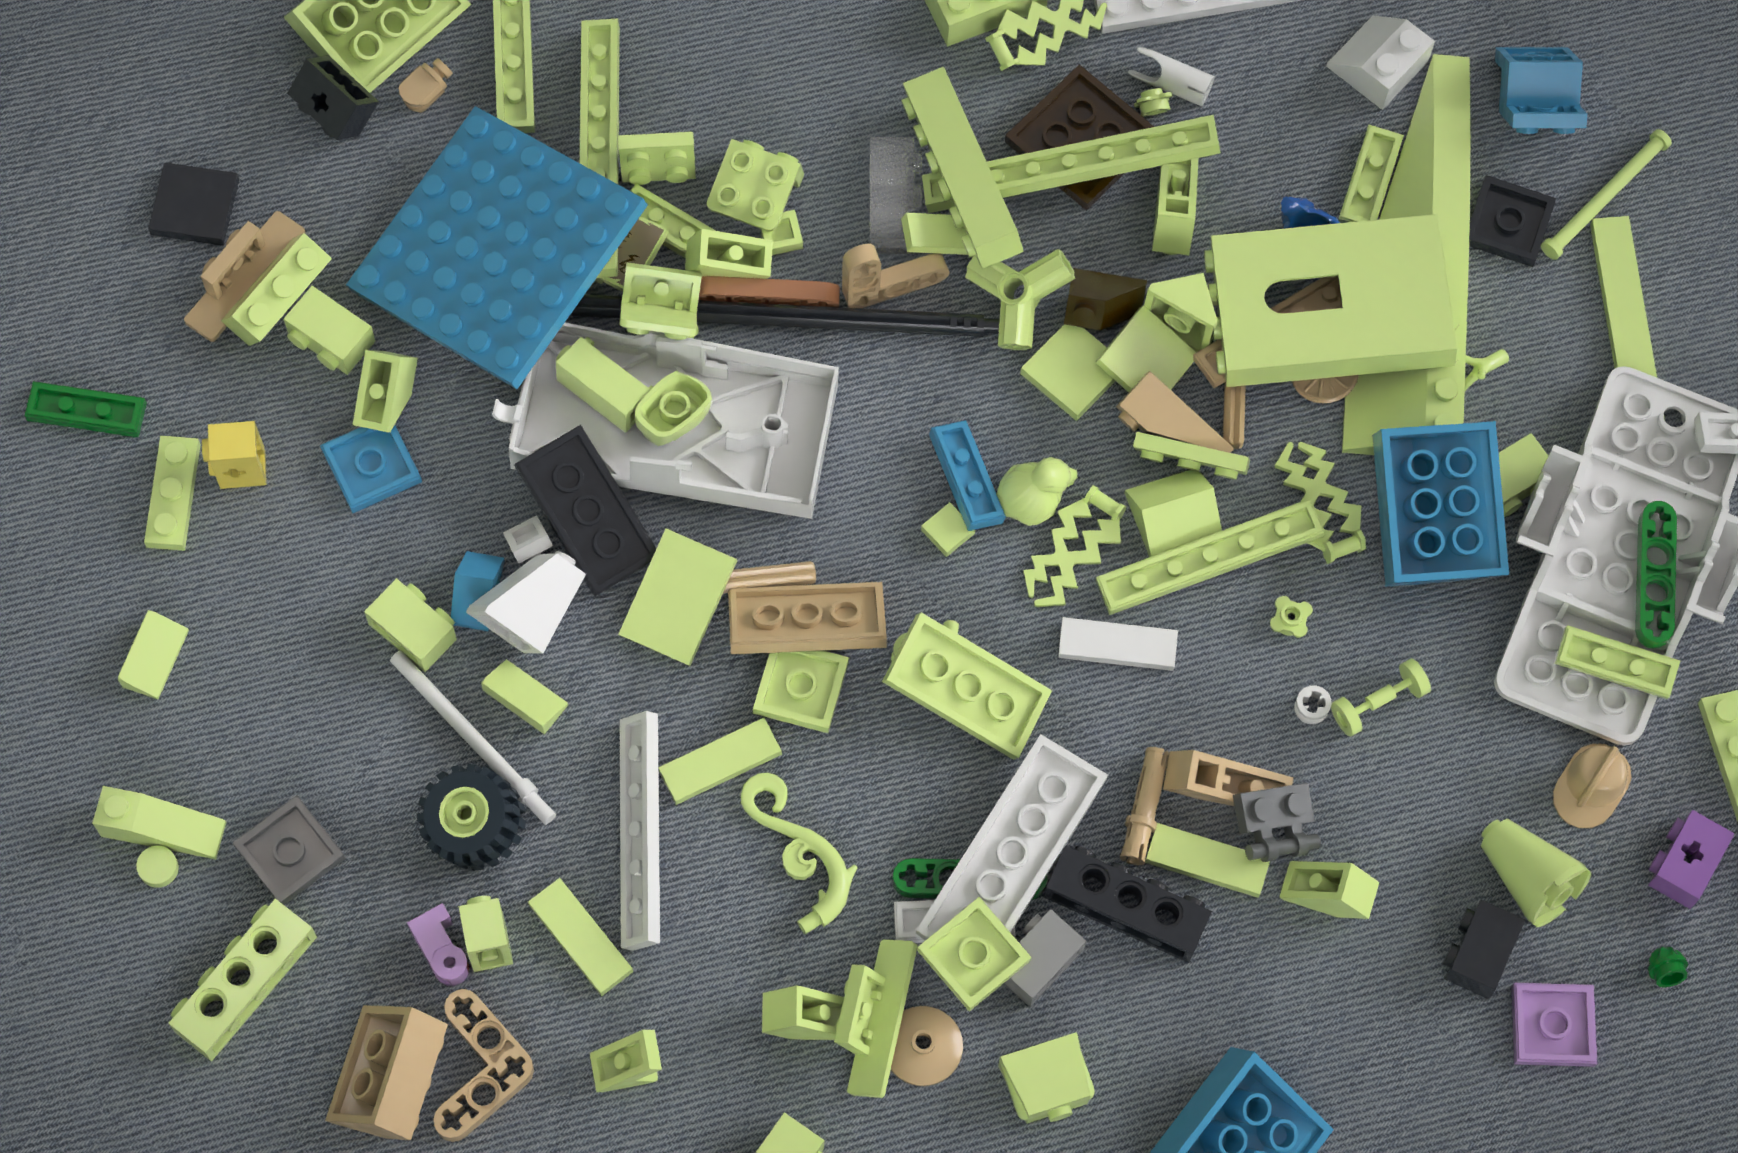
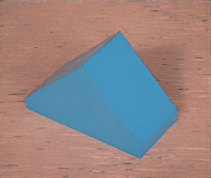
[451,551,505,632]

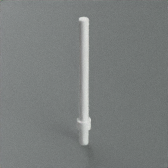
[390,651,556,825]

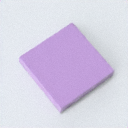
[1511,983,1597,1067]

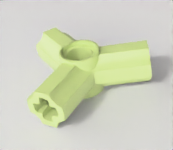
[965,249,1076,350]

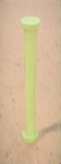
[1541,129,1672,260]

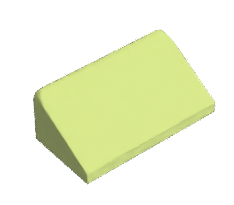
[118,610,189,700]
[481,659,568,735]

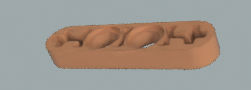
[699,276,840,307]

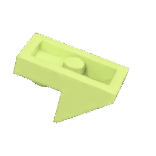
[590,1030,662,1092]

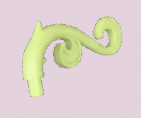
[741,772,857,934]

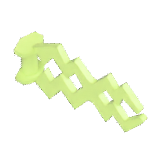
[985,0,1107,71]
[1275,442,1366,564]
[1023,485,1127,607]

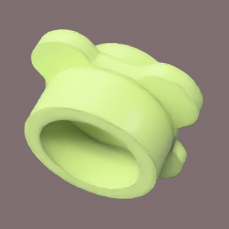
[1134,88,1172,117]
[1270,596,1313,638]

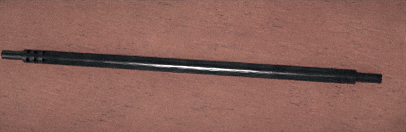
[570,294,1000,337]

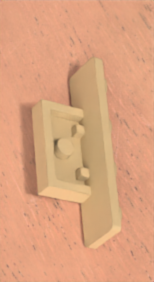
[184,211,306,342]

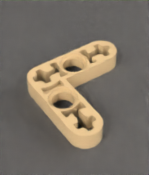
[842,244,950,308]
[433,989,534,1142]

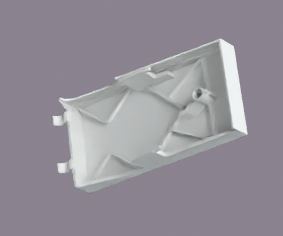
[492,322,839,519]

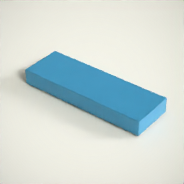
[929,420,1006,531]

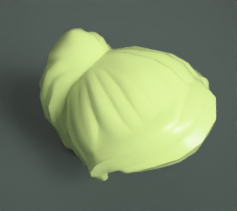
[996,457,1077,526]

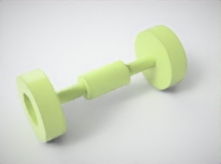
[1331,658,1431,737]

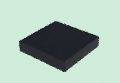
[148,162,239,246]
[1469,175,1556,267]

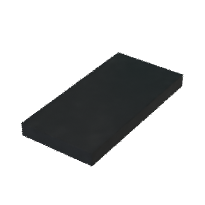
[514,424,657,597]

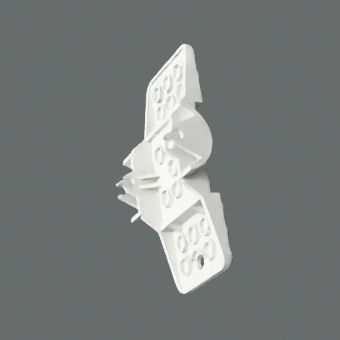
[1494,366,1738,746]

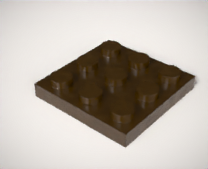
[1005,64,1154,211]

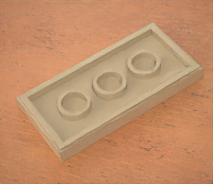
[728,582,887,654]

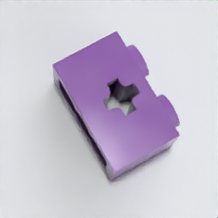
[1648,810,1735,909]

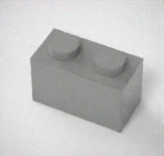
[1004,909,1086,1007]

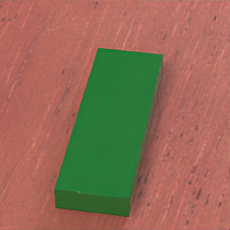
[24,381,147,438]

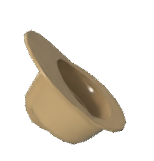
[1553,743,1632,828]

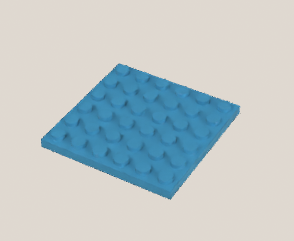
[346,106,648,389]

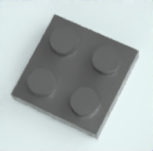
[233,795,346,905]

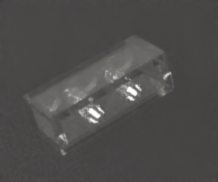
[869,137,922,254]

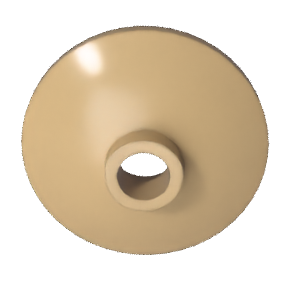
[891,1006,963,1086]

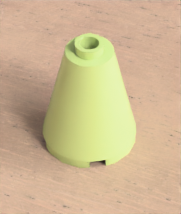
[1481,819,1591,927]

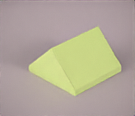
[1144,273,1217,352]
[1124,470,1222,557]

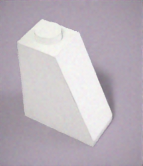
[466,551,586,653]

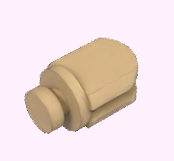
[399,58,453,113]

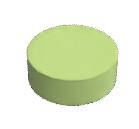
[136,846,179,888]

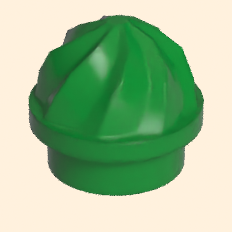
[1648,947,1688,987]

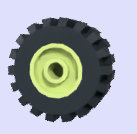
[417,764,526,870]

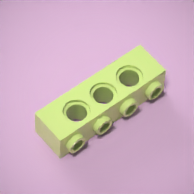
[169,899,317,1062]

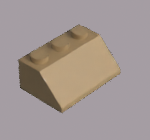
[325,1005,448,1140]

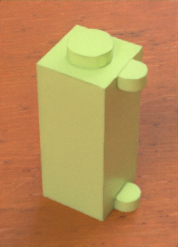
[556,337,653,433]

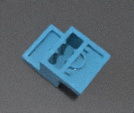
[1495,47,1587,134]

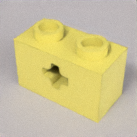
[202,421,267,489]

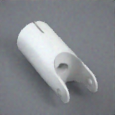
[1128,47,1215,106]

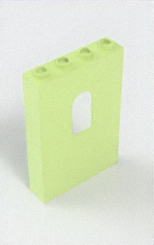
[1204,214,1457,387]

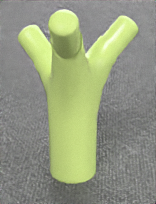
[1465,349,1509,391]

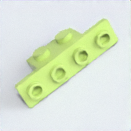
[834,939,918,1098]

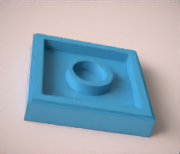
[320,425,422,514]

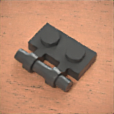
[1233,783,1321,862]

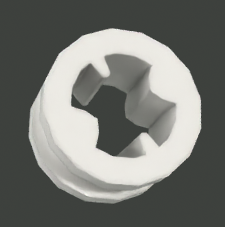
[1294,686,1332,724]

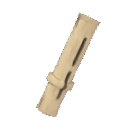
[1120,747,1170,865]

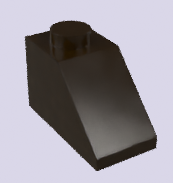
[1064,268,1147,330]

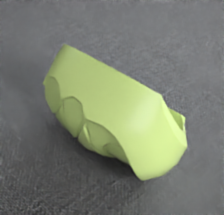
[635,370,712,446]

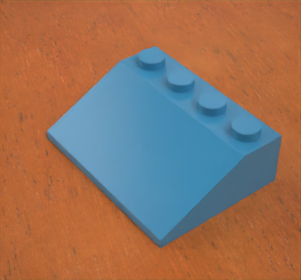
[1372,421,1509,587]
[1150,1047,1334,1153]

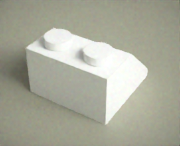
[1326,15,1435,110]

